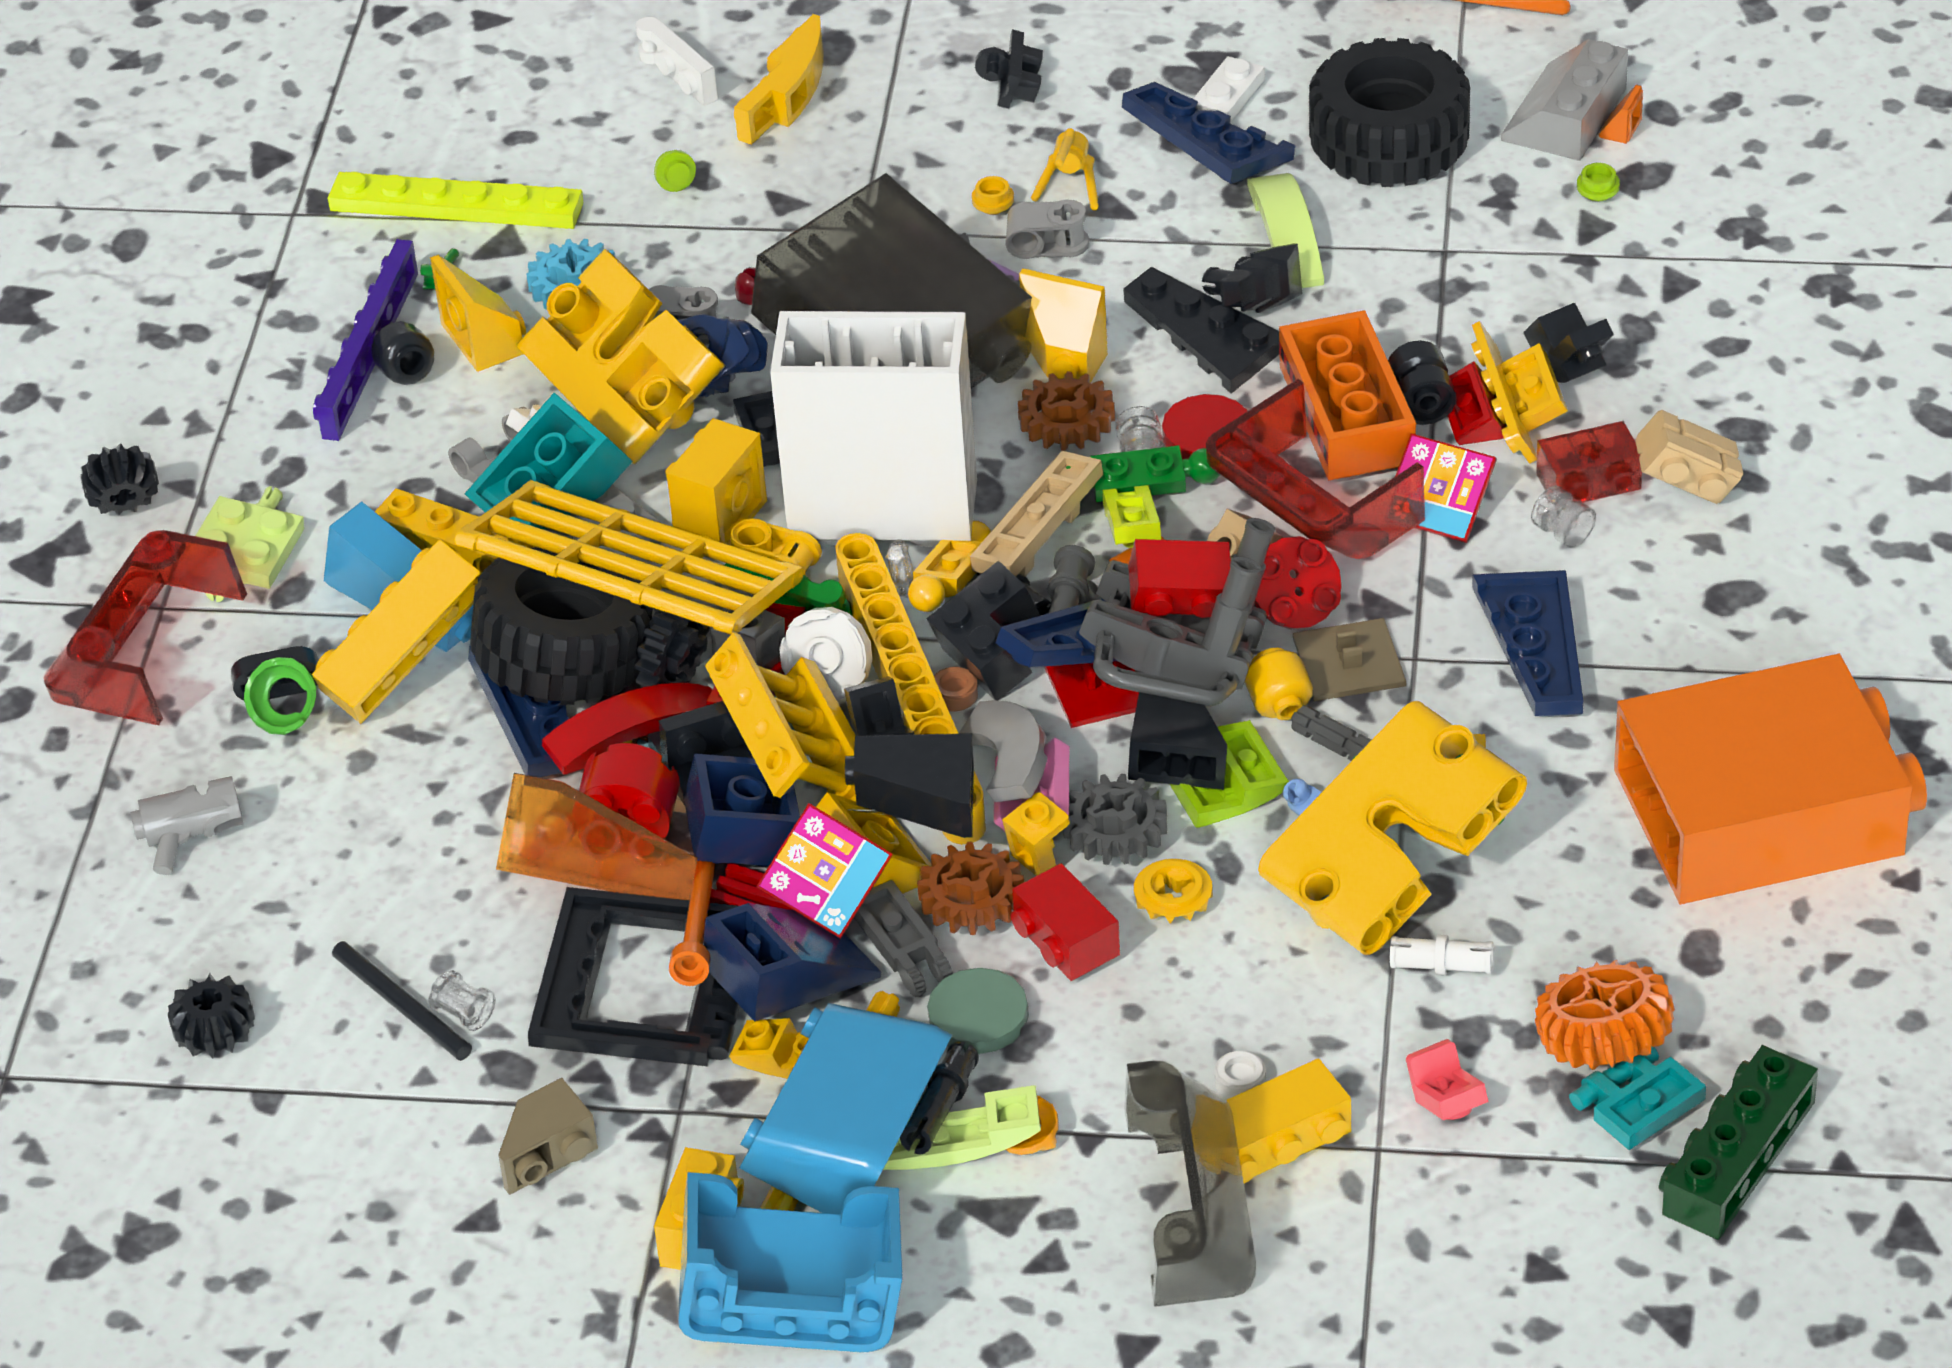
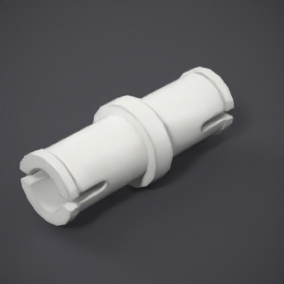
[1390,935,1494,975]

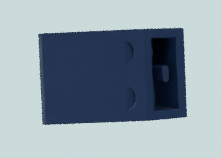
[703,903,882,1022]

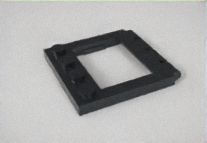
[528,887,740,1066]

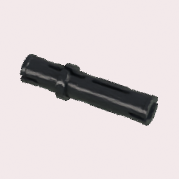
[900,1041,979,1154]

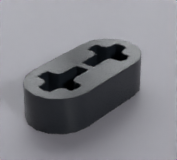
[231,646,319,700]

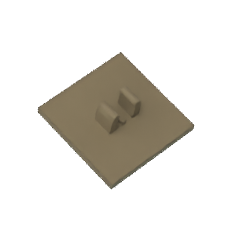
[1293,618,1406,702]

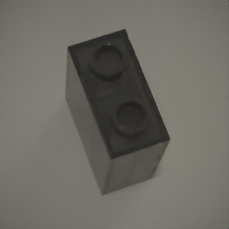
[751,173,1032,389]

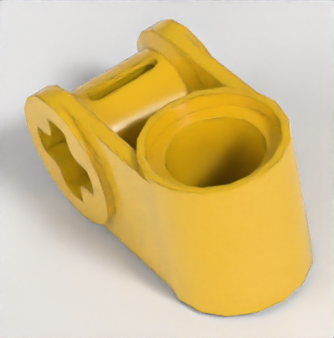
[731,518,822,576]

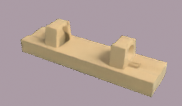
[970,450,1103,576]

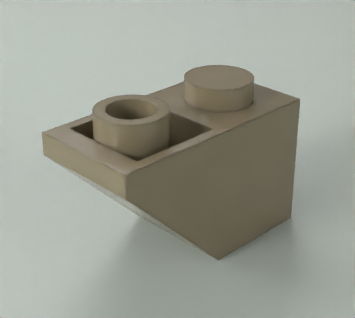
[498,1077,598,1195]

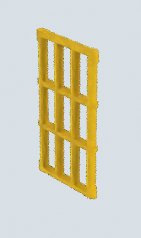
[455,480,804,635]

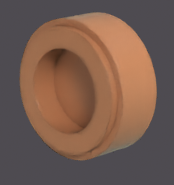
[934,667,978,712]

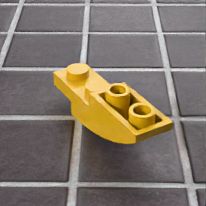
[734,14,824,145]

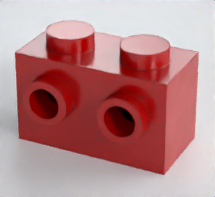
[1128,539,1231,618]
[1011,863,1120,981]

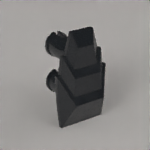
[1202,243,1302,313]

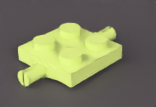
[184,486,304,602]

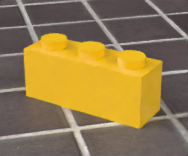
[1185,1058,1351,1193]

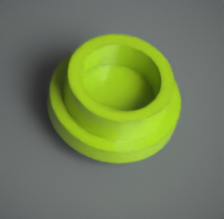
[654,150,696,192]
[1577,163,1620,202]

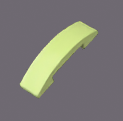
[1247,173,1324,288]
[884,1085,1041,1170]

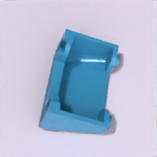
[739,1003,952,1215]
[678,1172,902,1352]

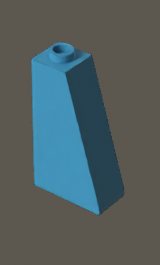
[324,501,473,652]

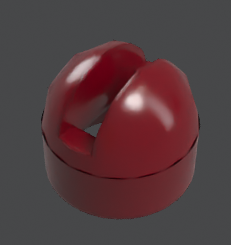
[735,267,770,305]

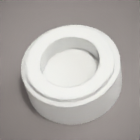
[1215,1051,1266,1099]

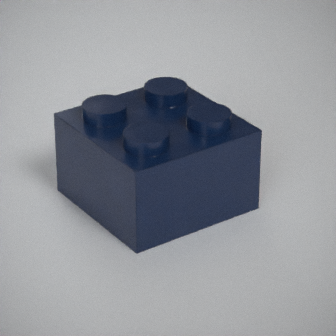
[684,754,800,867]

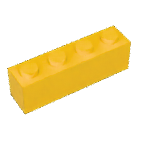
[312,539,481,724]

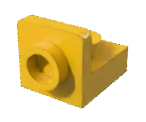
[1002,792,1070,876]

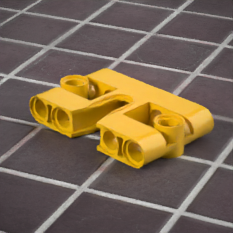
[516,248,725,464]
[1258,701,1527,955]

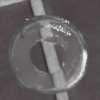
[885,539,913,598]

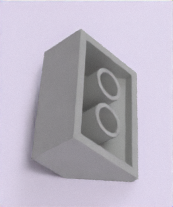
[1501,39,1628,161]

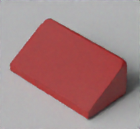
[1448,361,1507,445]

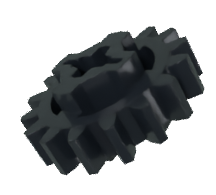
[635,598,710,688]

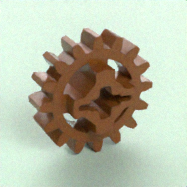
[1018,371,1115,451]
[917,841,1024,935]

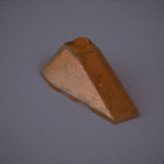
[496,773,698,900]

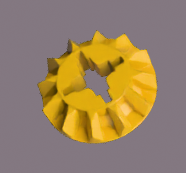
[1134,859,1213,924]

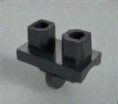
[975,29,1043,109]

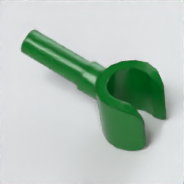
[420,248,459,290]

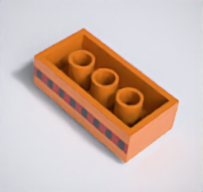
[1279,310,1416,481]

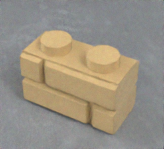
[1635,410,1743,504]

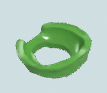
[244,657,316,735]

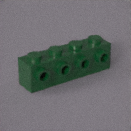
[1659,1045,1818,1240]

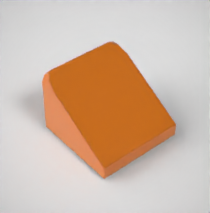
[1598,85,1643,144]

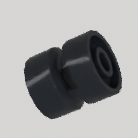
[1388,340,1456,425]

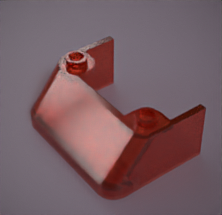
[1206,379,1425,559]
[44,530,247,726]

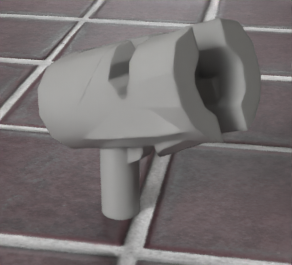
[130,776,243,875]

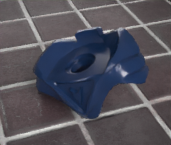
[677,314,768,398]

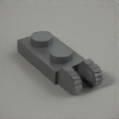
[854,880,953,997]

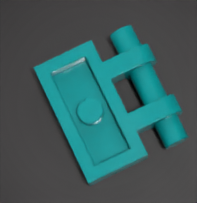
[1569,1047,1706,1150]

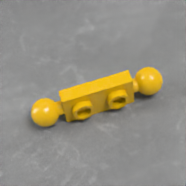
[908,520,991,612]

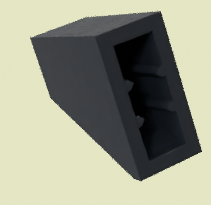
[1128,692,1228,790]
[845,733,974,838]

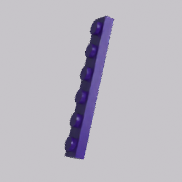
[313,239,418,441]

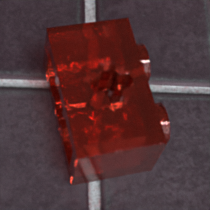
[1536,421,1642,509]

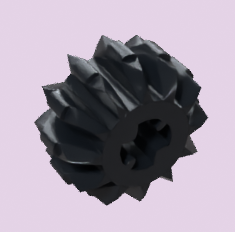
[80,443,159,516]
[167,974,255,1059]

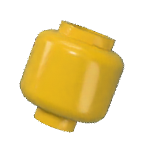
[1245,647,1313,720]

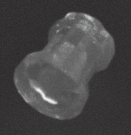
[428,970,496,1031]

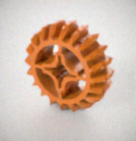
[1535,960,1675,1070]

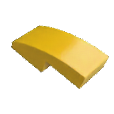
[729,1018,809,1078]

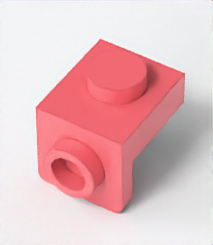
[1406,1039,1489,1120]

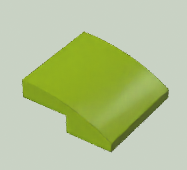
[1169,720,1289,828]

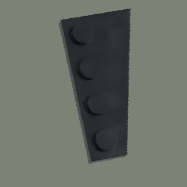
[1123,267,1279,394]

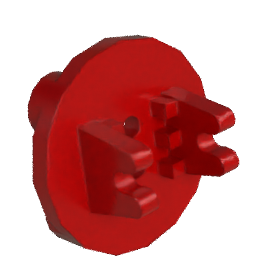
[1255,536,1342,630]

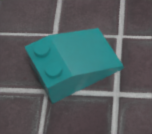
[464,392,633,530]

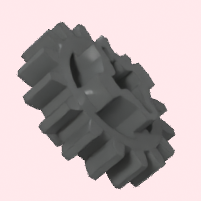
[1063,774,1167,865]

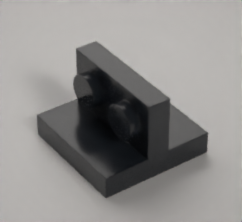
[648,701,753,805]

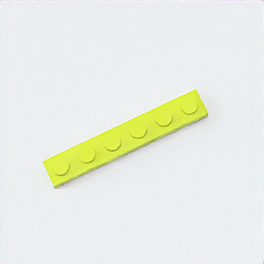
[328,172,584,229]

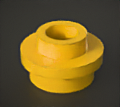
[972,176,1014,215]

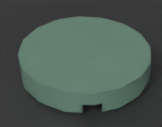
[927,968,1029,1054]

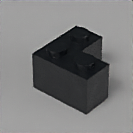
[926,560,1040,701]

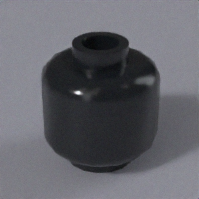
[371,321,434,385]

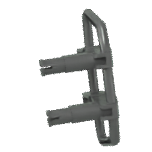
[1079,518,1275,706]

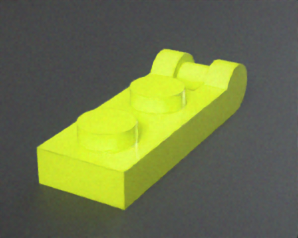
[1103,485,1161,548]

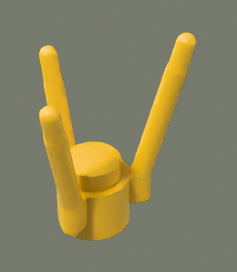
[1031,128,1099,211]

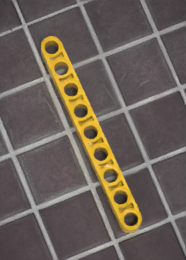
[835,533,986,845]

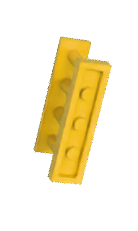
[705,632,856,801]

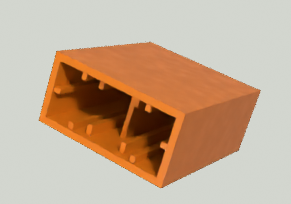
[1614,653,1927,905]

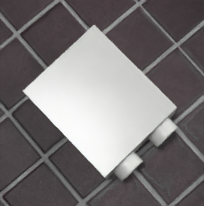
[770,311,977,547]

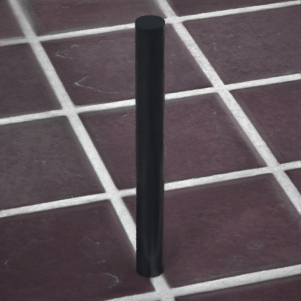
[332,941,472,1061]

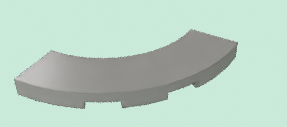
[958,700,1047,802]

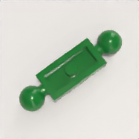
[1066,446,1223,502]

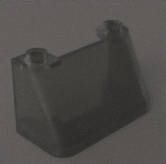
[1124,1060,1256,1307]

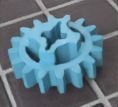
[526,239,615,310]

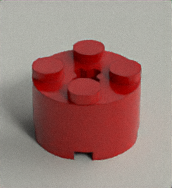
[574,743,680,857]

